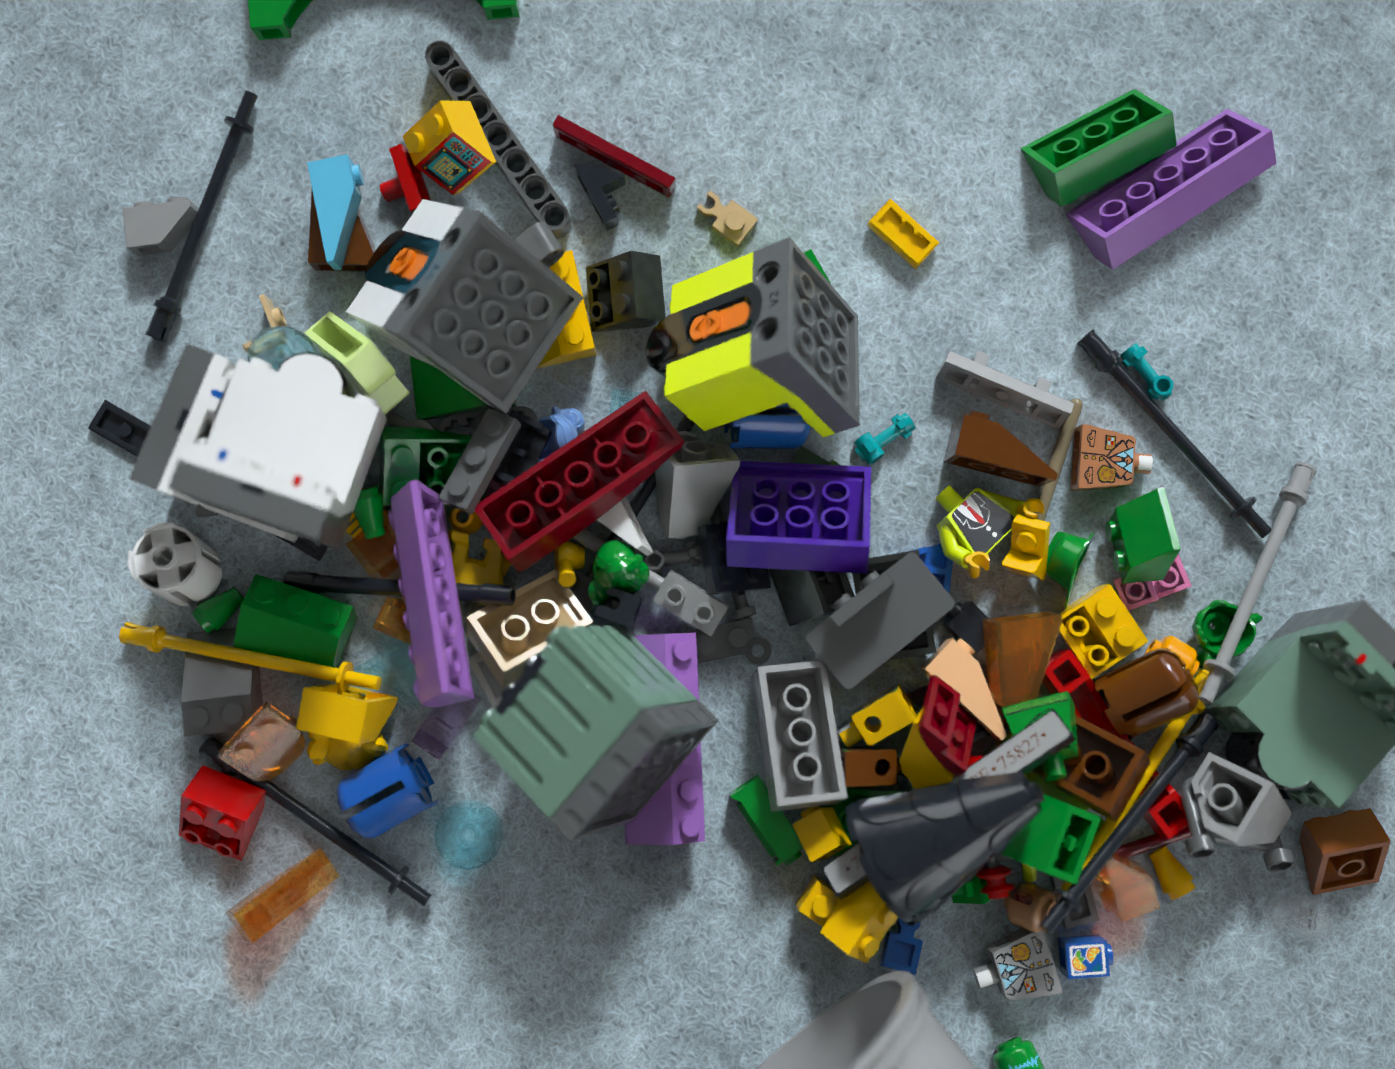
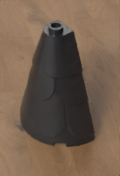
[846,771,1045,924]

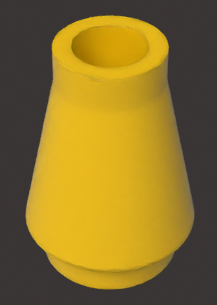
[1148,845,1196,900]

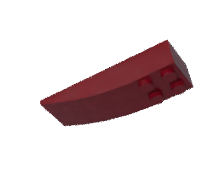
[475,390,685,574]

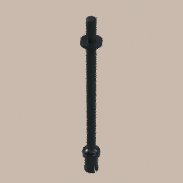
[145,90,258,343]
[1076,329,1272,538]
[1039,713,1219,935]
[198,735,432,906]

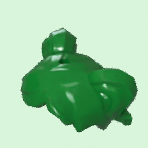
[588,540,650,606]
[1192,600,1263,668]

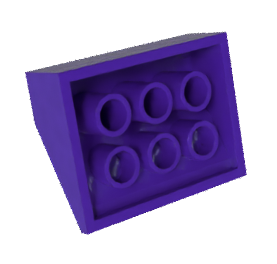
[727,461,871,574]

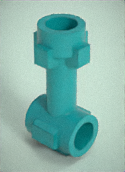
[1120,343,1174,401]
[853,413,916,465]

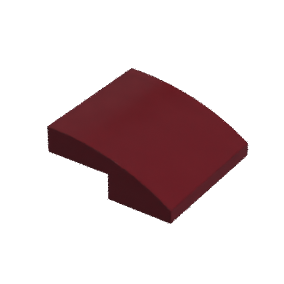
[918,675,977,777]

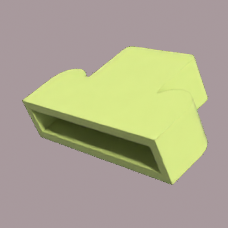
[304,311,410,415]

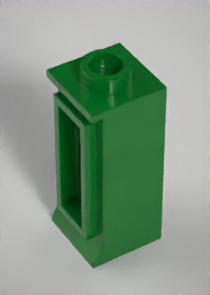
[730,774,804,866]

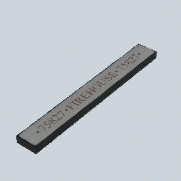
[821,708,1076,900]

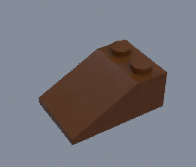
[943,411,1058,487]
[1030,716,1151,822]

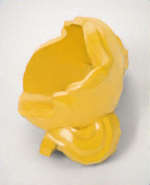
[307,733,388,770]

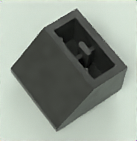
[586,251,666,332]
[768,568,855,626]

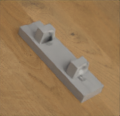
[936,351,1074,430]

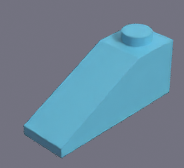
[307,154,364,271]

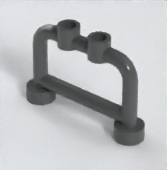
[1180,777,1295,872]

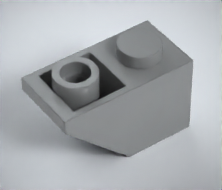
[122,197,199,256]

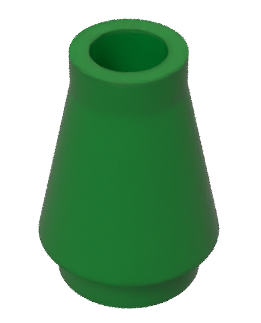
[353,486,386,539]
[191,586,244,634]

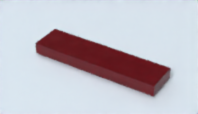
[552,115,676,197]

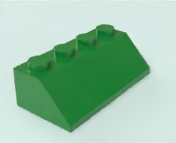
[1021,89,1177,207]

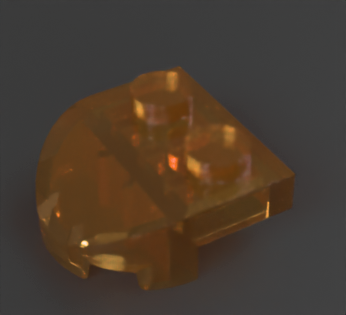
[218,701,305,781]

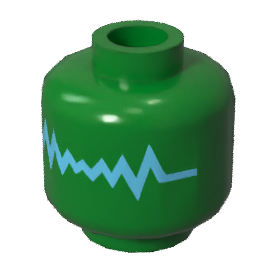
[992,1036,1044,1069]

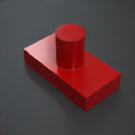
[380,144,431,213]

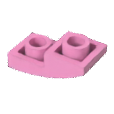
[1113,554,1192,611]

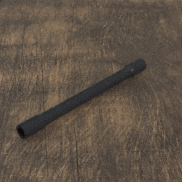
[283,571,516,606]

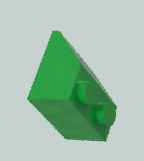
[1105,488,1181,584]

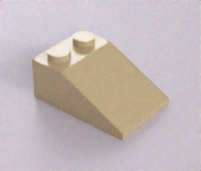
[467,569,593,689]

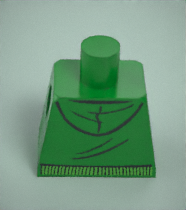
[1002,691,1078,781]

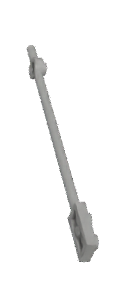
[385,410,730,636]

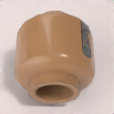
[1004,882,1057,933]

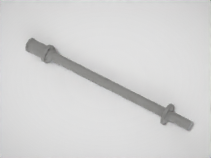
[1199,462,1317,704]

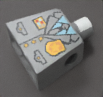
[973,928,1063,1000]

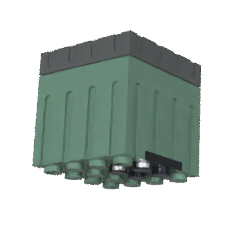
[472,625,719,842]

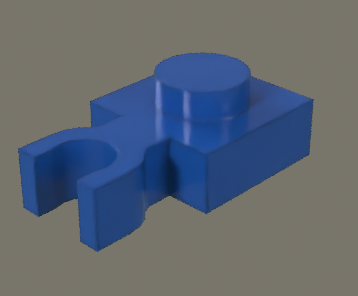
[880,918,923,975]

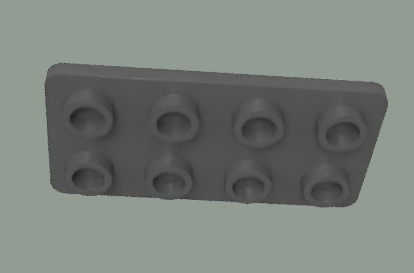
[806,553,955,689]

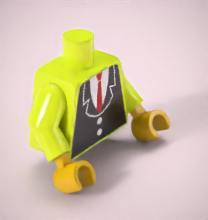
[935,485,1044,578]

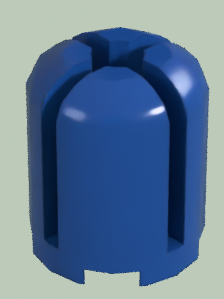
[724,403,812,449]
[337,743,439,838]

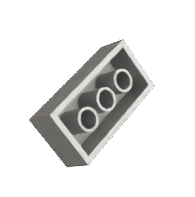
[752,660,847,812]

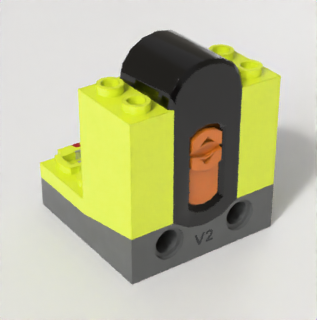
[645,237,860,437]

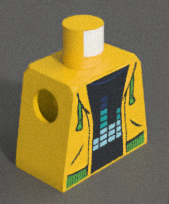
[838,683,917,748]

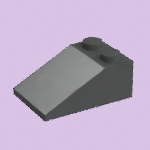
[181,627,265,737]

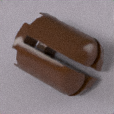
[1095,648,1199,741]

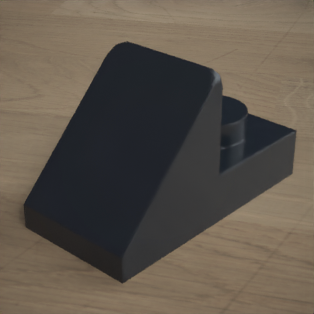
[574,162,626,231]

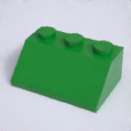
[233,574,357,668]

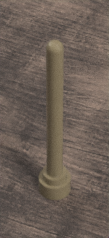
[1034,398,1083,521]

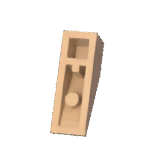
[920,638,1007,741]

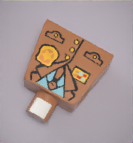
[1070,424,1153,491]

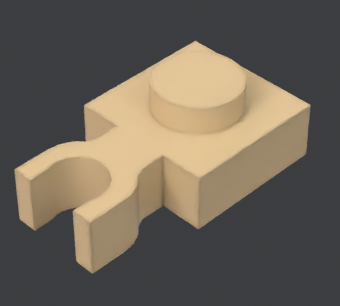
[697,190,758,247]

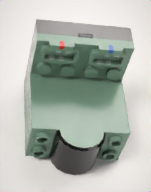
[1206,600,1395,808]

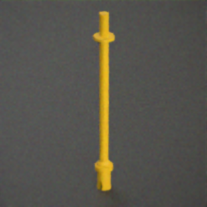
[119,622,382,692]
[1054,669,1210,900]

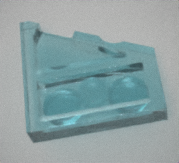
[354,635,424,710]

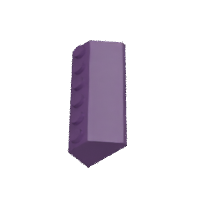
[1065,109,1277,270]
[389,480,474,708]
[624,633,705,845]

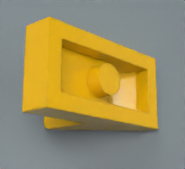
[1002,514,1050,581]

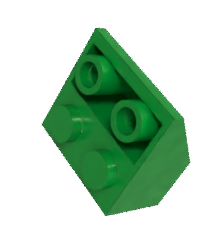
[1001,794,1101,885]

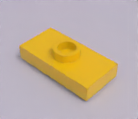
[867,198,940,270]

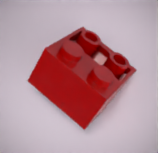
[179,765,266,861]

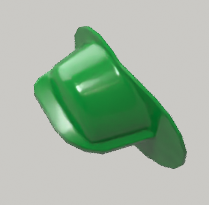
[1046,532,1095,609]

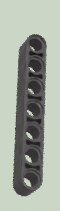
[425,40,571,239]

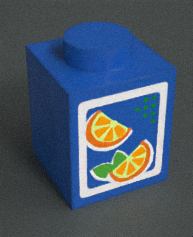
[1057,935,1114,979]

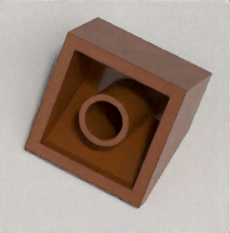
[1300,808,1391,895]

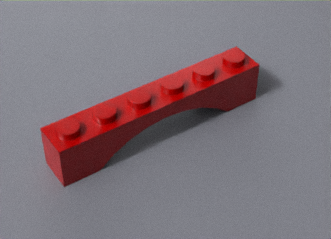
[1033,649,1188,839]

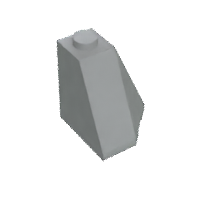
[655,431,740,539]
[1191,752,1292,846]

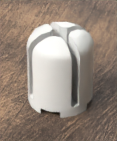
[128,523,222,606]

